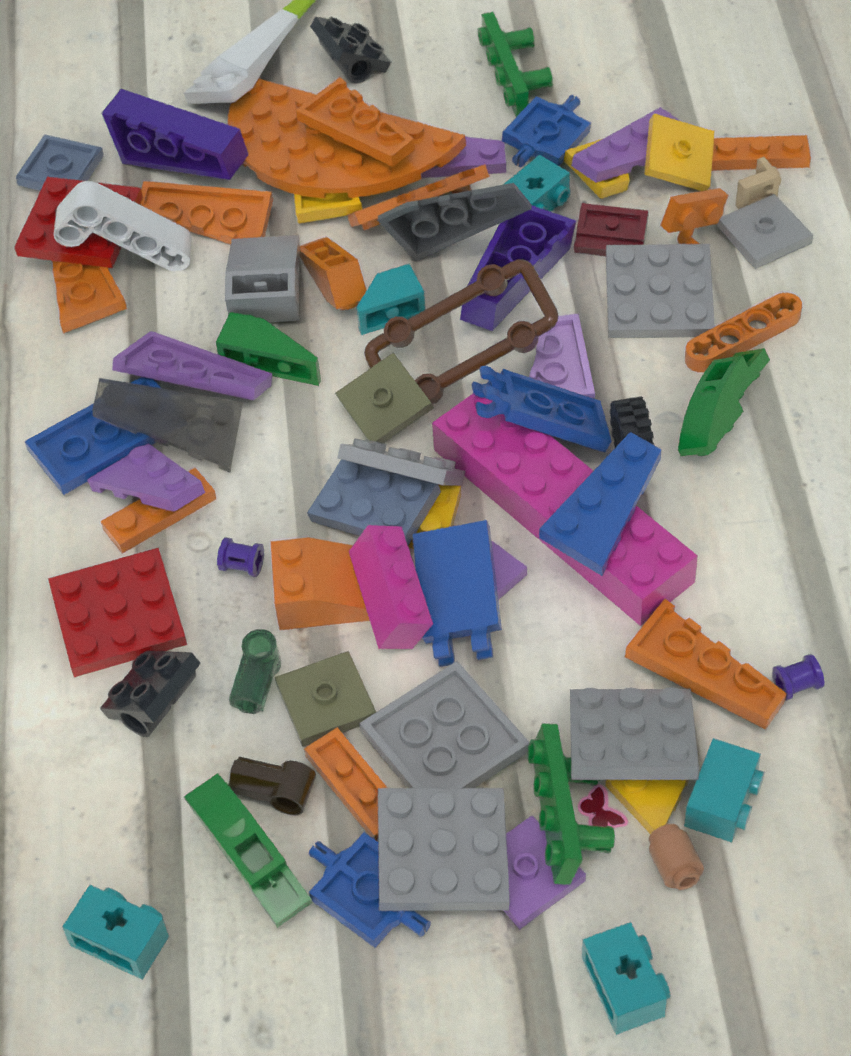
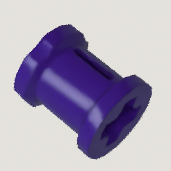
[217,537,264,577]
[772,654,825,701]

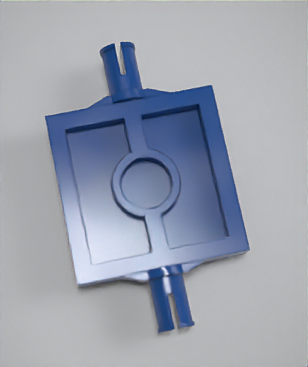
[502,95,592,167]
[309,832,431,948]

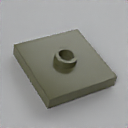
[335,352,434,443]
[275,651,376,747]

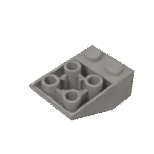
[225,235,300,322]

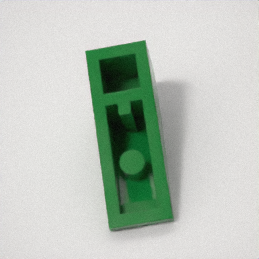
[216,312,321,386]

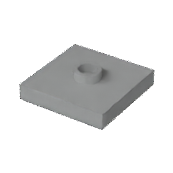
[717,194,813,269]

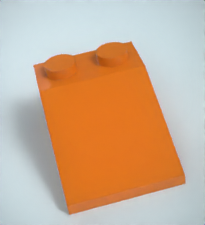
[270,537,370,630]

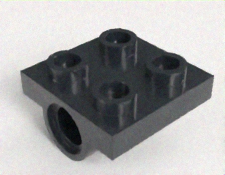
[310,16,392,84]
[100,651,201,737]

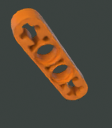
[685,293,802,372]

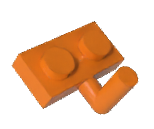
[660,188,729,256]

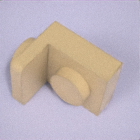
[736,157,781,209]

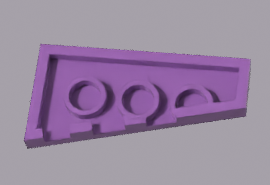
[572,107,680,182]
[421,137,506,178]
[112,331,272,400]

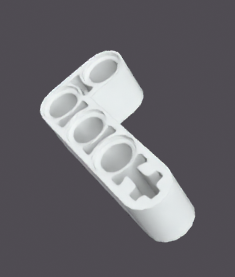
[54,181,191,271]

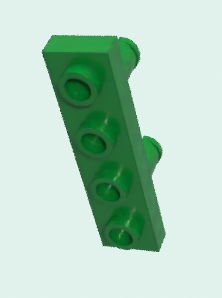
[477,12,553,117]
[528,723,615,885]

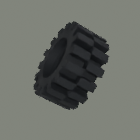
[610,396,654,448]

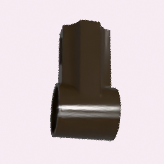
[228,756,316,816]

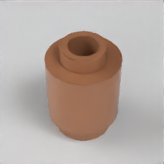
[649,824,704,890]

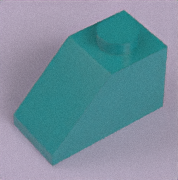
[356,263,426,335]

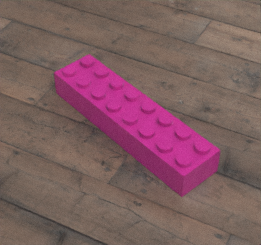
[432,393,698,626]

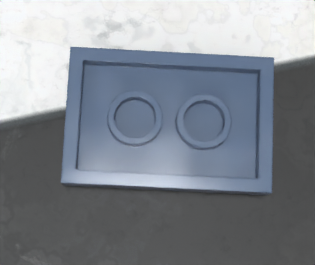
[307,459,441,545]

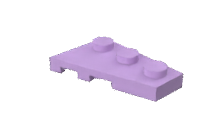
[529,314,595,399]

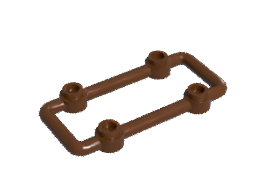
[364,259,559,405]

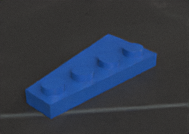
[539,432,662,576]

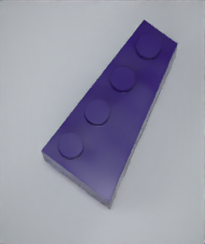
[101,89,249,180]
[460,205,576,331]

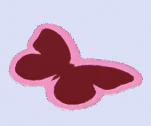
[578,784,628,828]

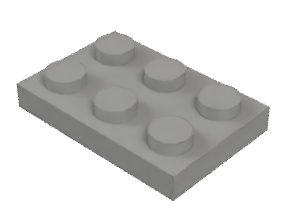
[337,438,465,485]

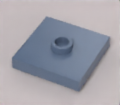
[15,134,104,191]

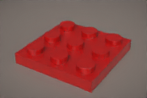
[14,177,143,268]
[48,547,187,677]

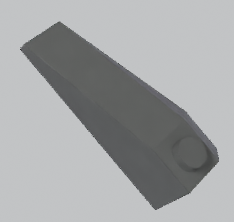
[378,183,532,261]

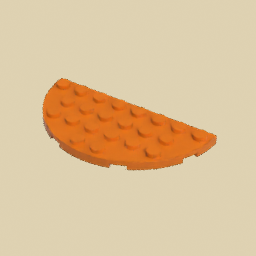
[228,78,467,198]

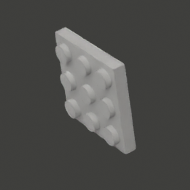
[606,244,715,338]
[359,661,530,788]
[570,687,699,780]
[378,788,510,911]

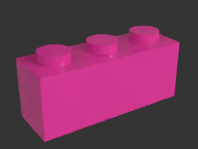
[349,525,433,649]

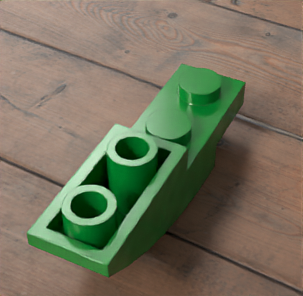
[678,348,770,457]
[184,773,312,928]

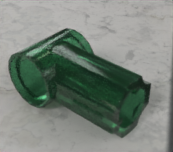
[229,629,281,714]

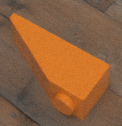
[300,236,366,310]

